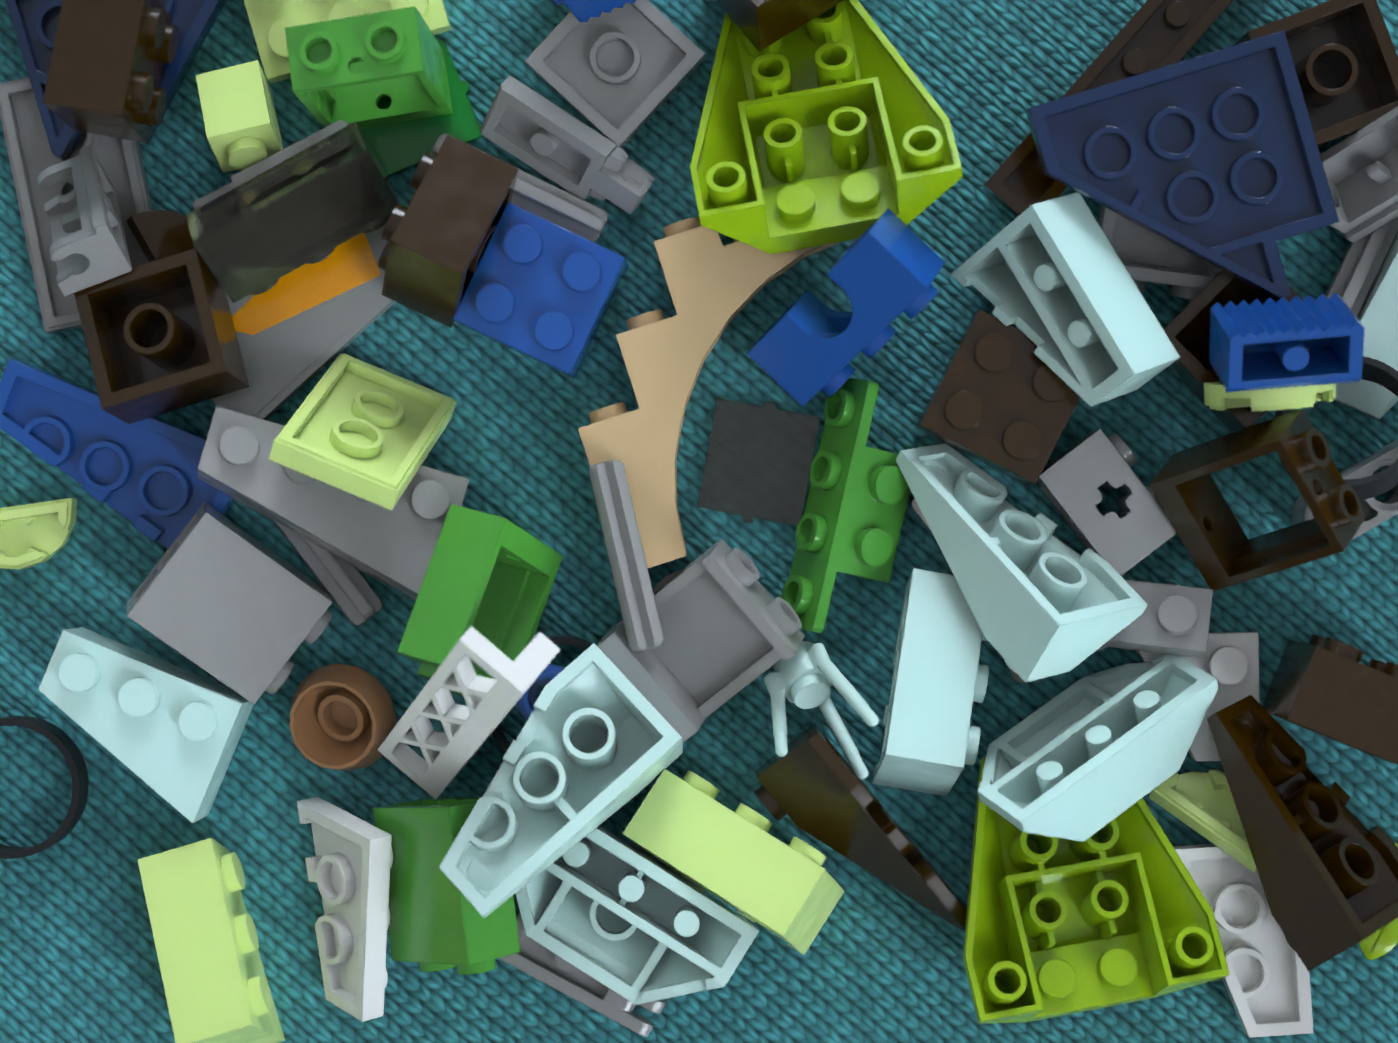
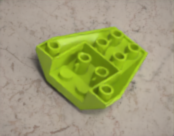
[690,0,963,254]
[963,756,1230,1024]

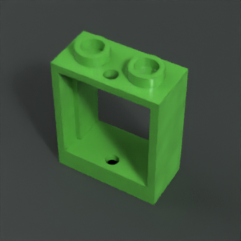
[285,6,453,130]
[397,504,563,697]

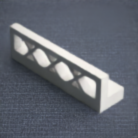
[378,626,561,800]

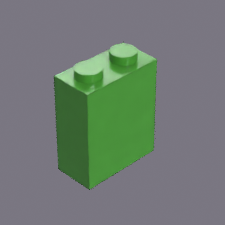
[373,797,520,975]

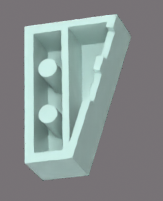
[872,568,989,797]

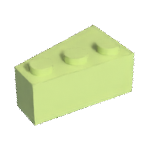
[622,769,844,955]
[137,838,285,1043]

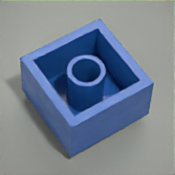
[453,202,628,379]

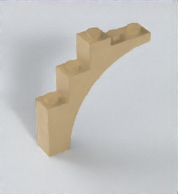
[578,217,843,568]

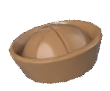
[289,663,396,771]

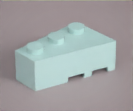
[951,192,1180,407]
[38,627,254,823]

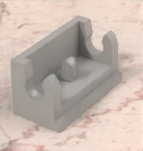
[1320,106,1398,243]
[37,145,132,296]

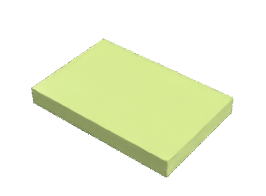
[269,353,457,511]

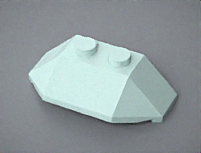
[978,653,1218,842]
[515,825,759,1005]

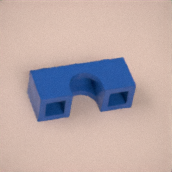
[747,208,945,407]

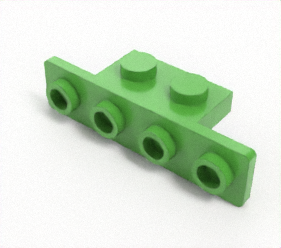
[781,378,910,633]

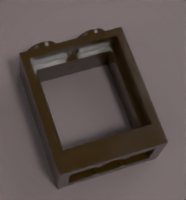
[1149,408,1365,591]

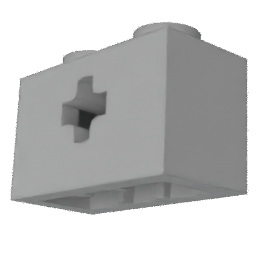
[1036,429,1177,576]

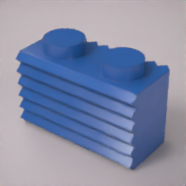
[1209,292,1365,392]

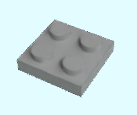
[525,0,705,148]

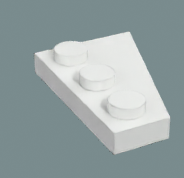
[297,797,393,1022]
[1173,844,1314,1038]

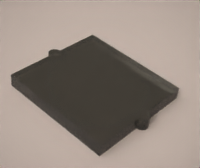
[697,398,820,526]

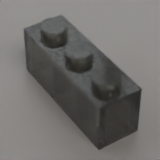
[186,122,401,303]

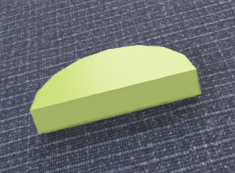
[1204,381,1336,411]
[0,498,77,569]
[1148,769,1257,873]

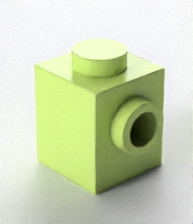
[196,60,283,173]

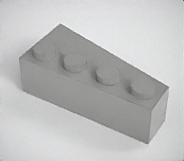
[197,406,469,601]

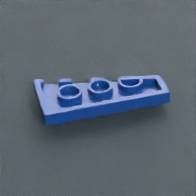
[0,359,233,548]

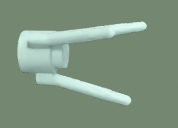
[764,641,879,779]

